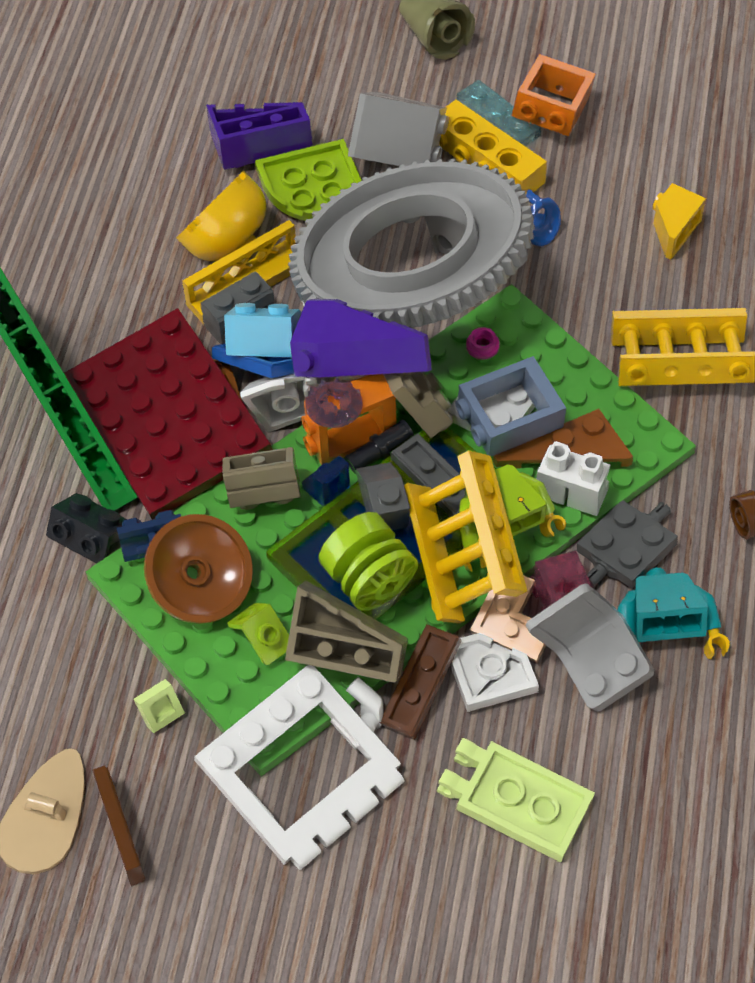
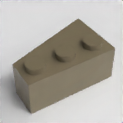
[285,581,408,683]

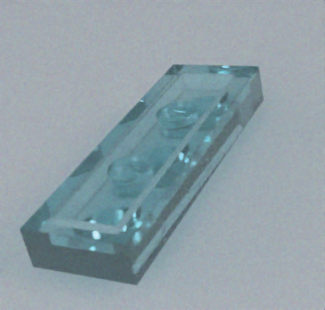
[456,79,541,146]

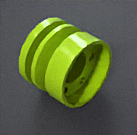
[319,512,418,611]

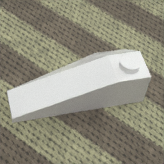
[240,374,385,432]

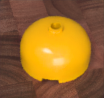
[176,170,266,261]

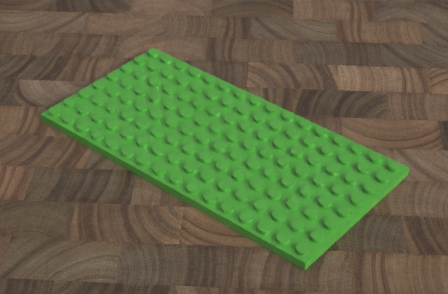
[85,284,696,777]

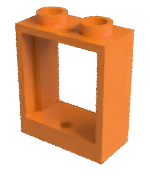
[512,54,596,136]
[301,374,396,466]

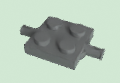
[577,500,678,589]

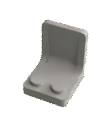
[526,584,654,712]

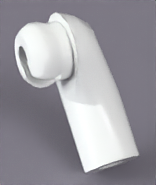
[346,677,383,733]

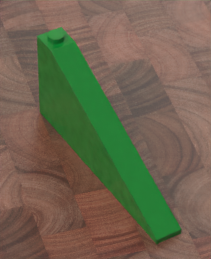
[0,267,138,511]

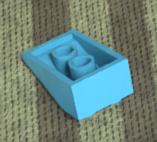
[224,303,302,358]

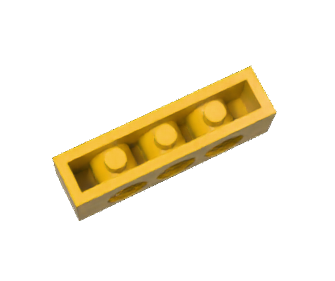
[439,99,547,193]

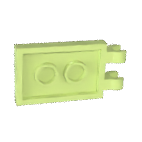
[437,738,595,863]

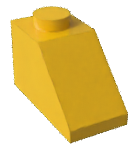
[652,183,706,260]

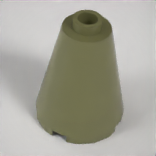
[399,0,475,60]

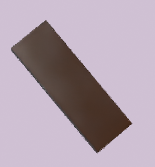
[379,624,462,740]
[92,765,145,886]

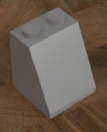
[348,91,449,166]

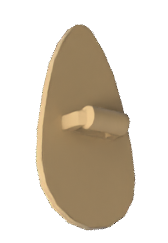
[0,748,85,874]

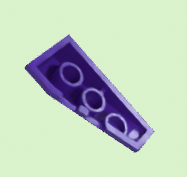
[290,299,432,377]

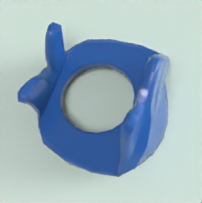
[526,189,561,247]

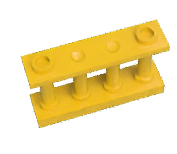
[611,308,755,386]
[404,450,528,624]

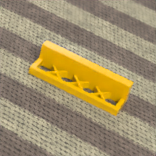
[182,220,296,325]

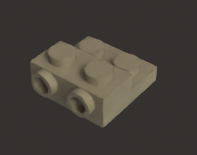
[384,372,453,438]

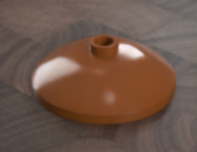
[144,514,253,624]

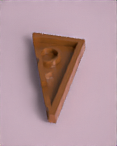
[493,409,633,468]

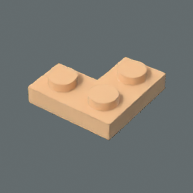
[470,575,546,663]

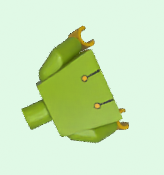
[459,464,566,572]

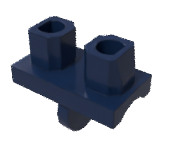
[117,510,181,562]

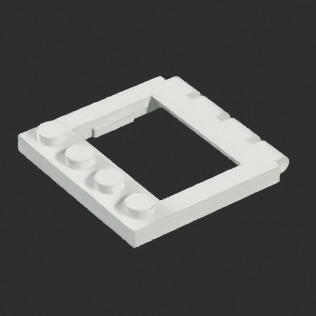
[194,665,405,870]

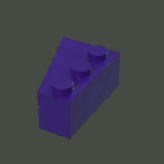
[206,102,313,170]

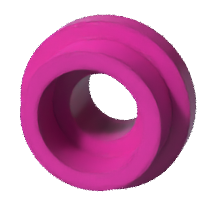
[466,327,500,360]

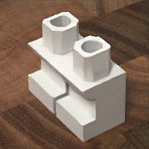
[536,441,610,516]

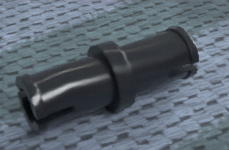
[344,419,414,474]

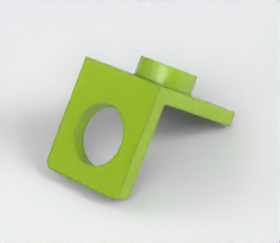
[227,603,289,665]

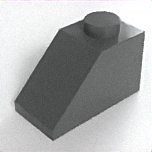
[356,462,410,530]

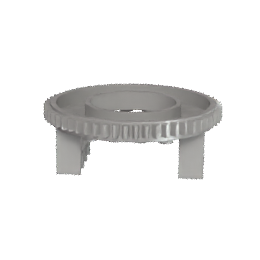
[288,159,535,329]

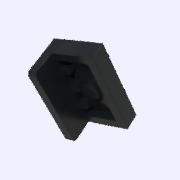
[46,493,127,563]

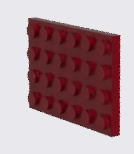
[64,308,273,520]

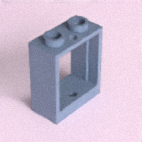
[455,356,566,456]

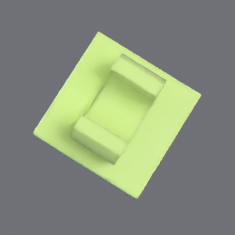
[134,679,185,733]

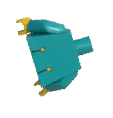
[617,567,730,659]

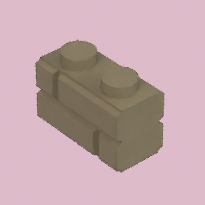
[223,447,300,510]

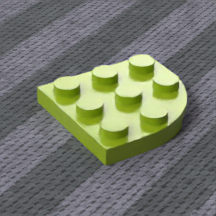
[255,139,362,221]

